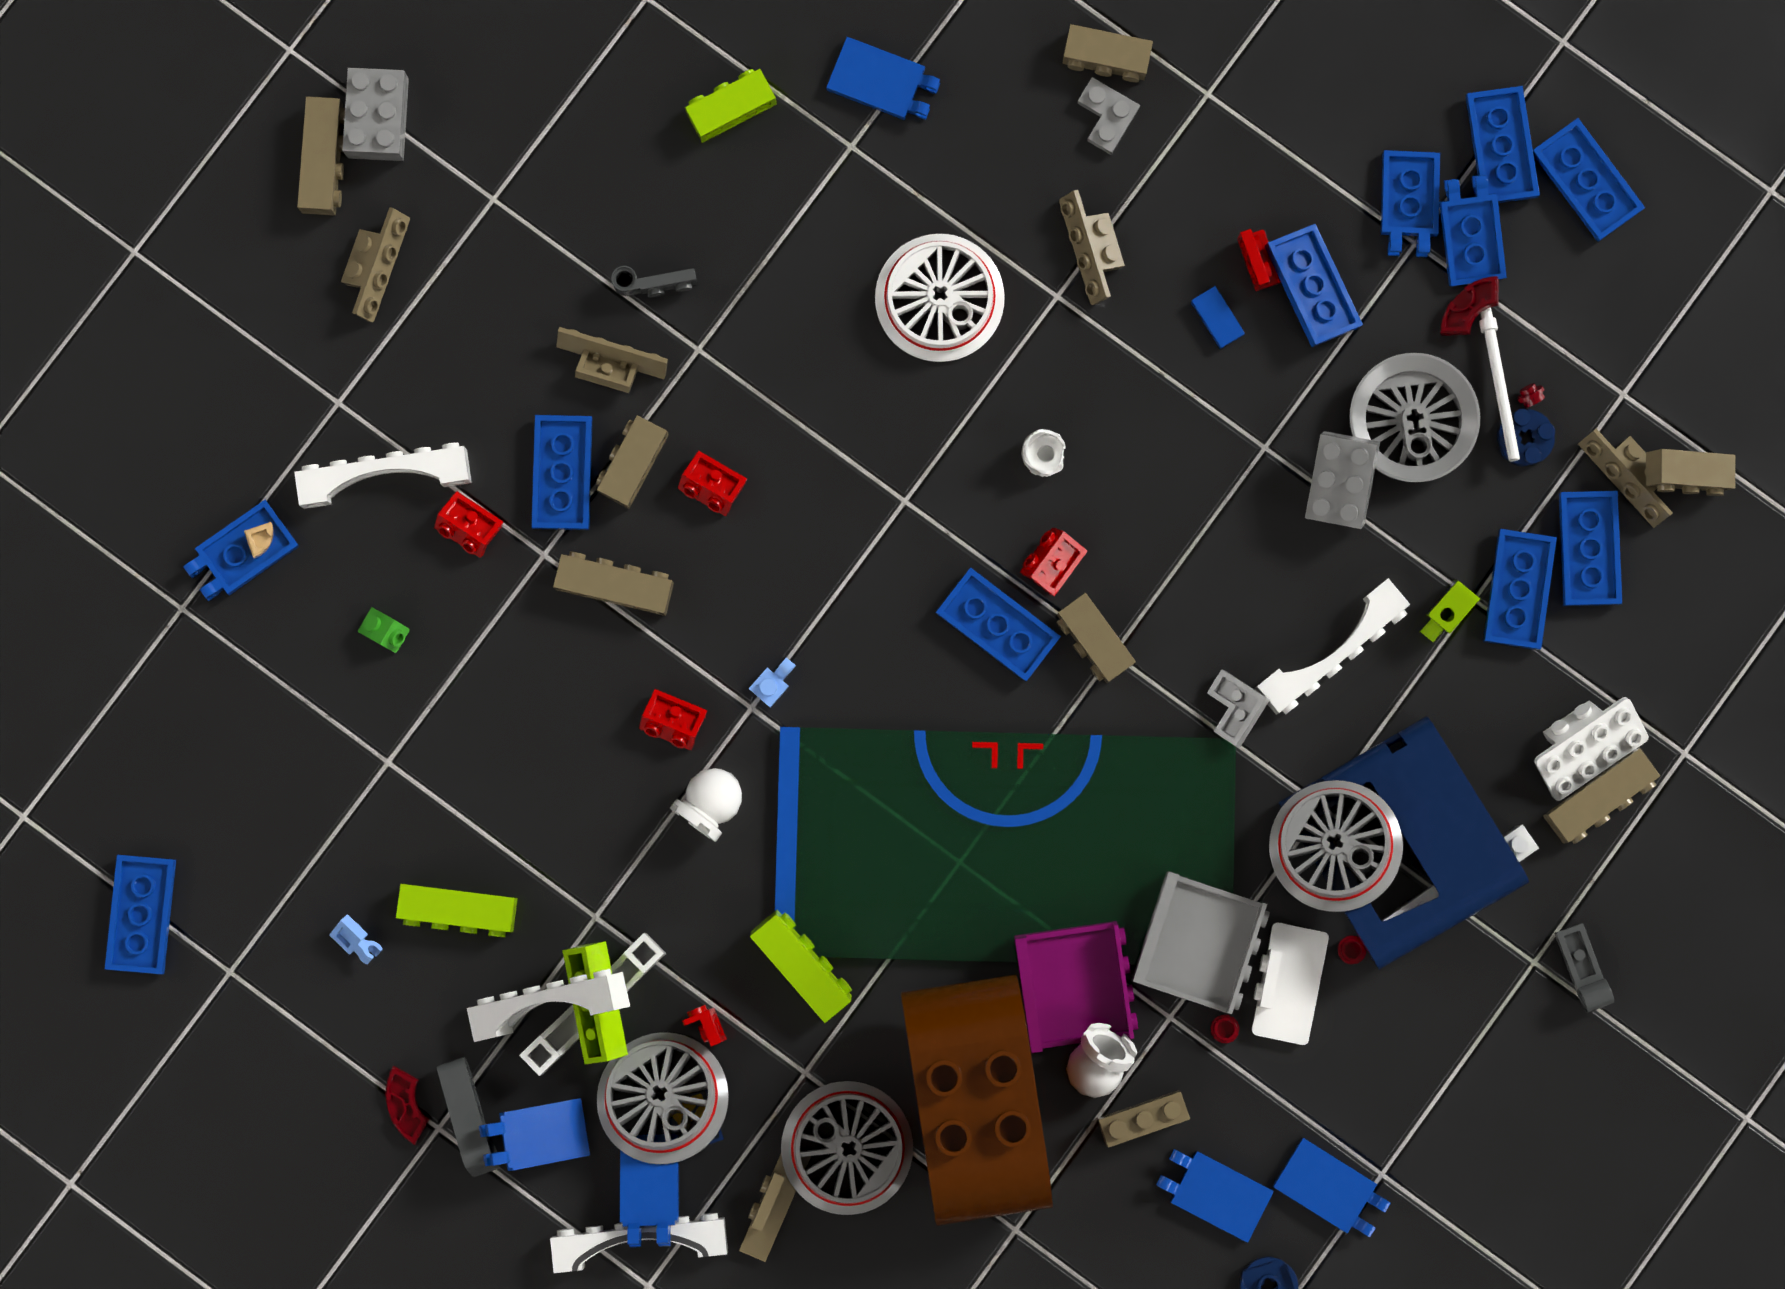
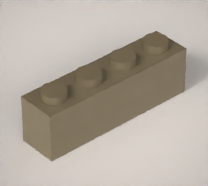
[297,97,345,215]
[553,551,674,616]
[1543,748,1660,844]

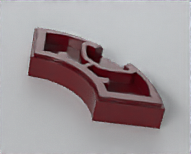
[1440,276,1499,336]
[385,1066,430,1145]

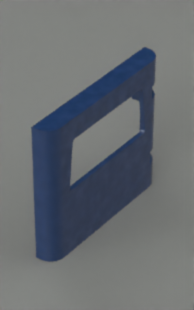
[1278,716,1529,970]

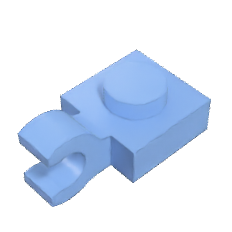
[749,658,796,708]
[329,914,383,965]

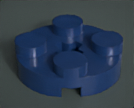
[1497,409,1555,466]
[1239,1256,1298,1289]

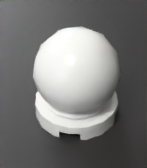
[670,768,742,842]
[1066,1023,1137,1098]

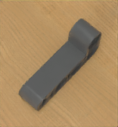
[437,1057,501,1177]

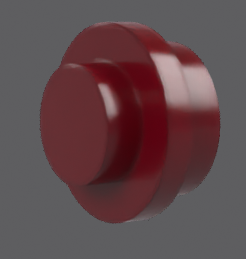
[1517,383,1545,408]
[1337,936,1366,964]
[1210,1014,1239,1043]

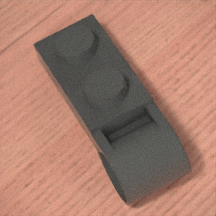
[611,266,698,297]
[1554,923,1614,1013]

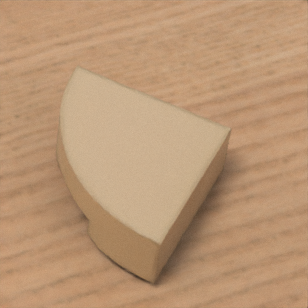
[244,522,273,559]

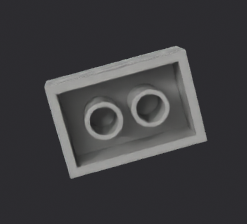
[343,68,409,161]
[1305,431,1380,529]

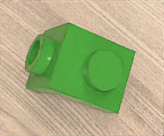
[357,607,410,653]

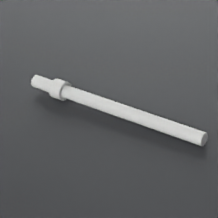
[1479,307,1520,462]

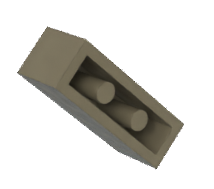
[1062,24,1153,82]
[596,415,669,509]
[1646,449,1735,496]
[1056,593,1136,684]
[1097,1090,1190,1148]

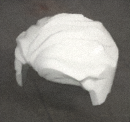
[1021,429,1065,477]

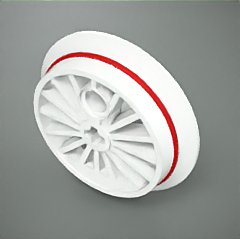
[875,234,1004,362]

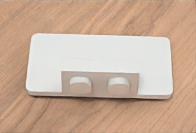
[1534,697,1649,801]
[1252,923,1329,1045]

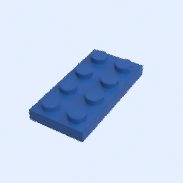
[1465,86,1540,203]
[1533,118,1645,242]
[1264,224,1363,347]
[532,415,593,530]
[1559,491,1622,606]
[1483,529,1557,650]
[936,567,1061,682]
[105,855,176,974]

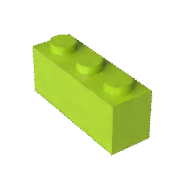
[685,69,777,143]

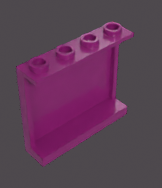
[1014,921,1138,1053]

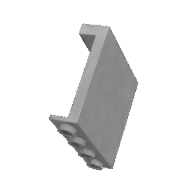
[1131,871,1270,1014]

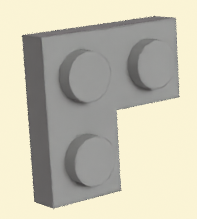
[1077,77,1140,155]
[1207,669,1270,748]

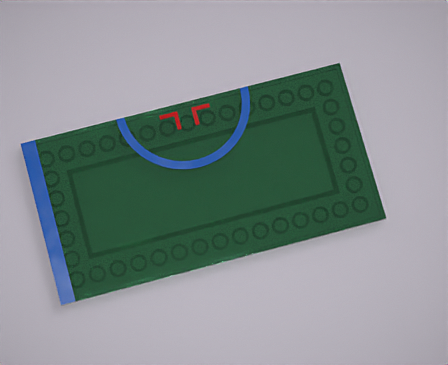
[775,727,1236,965]

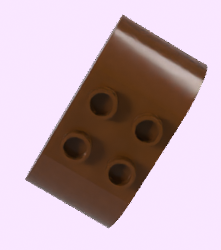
[901,975,1053,1226]

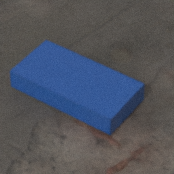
[1191,286,1245,349]

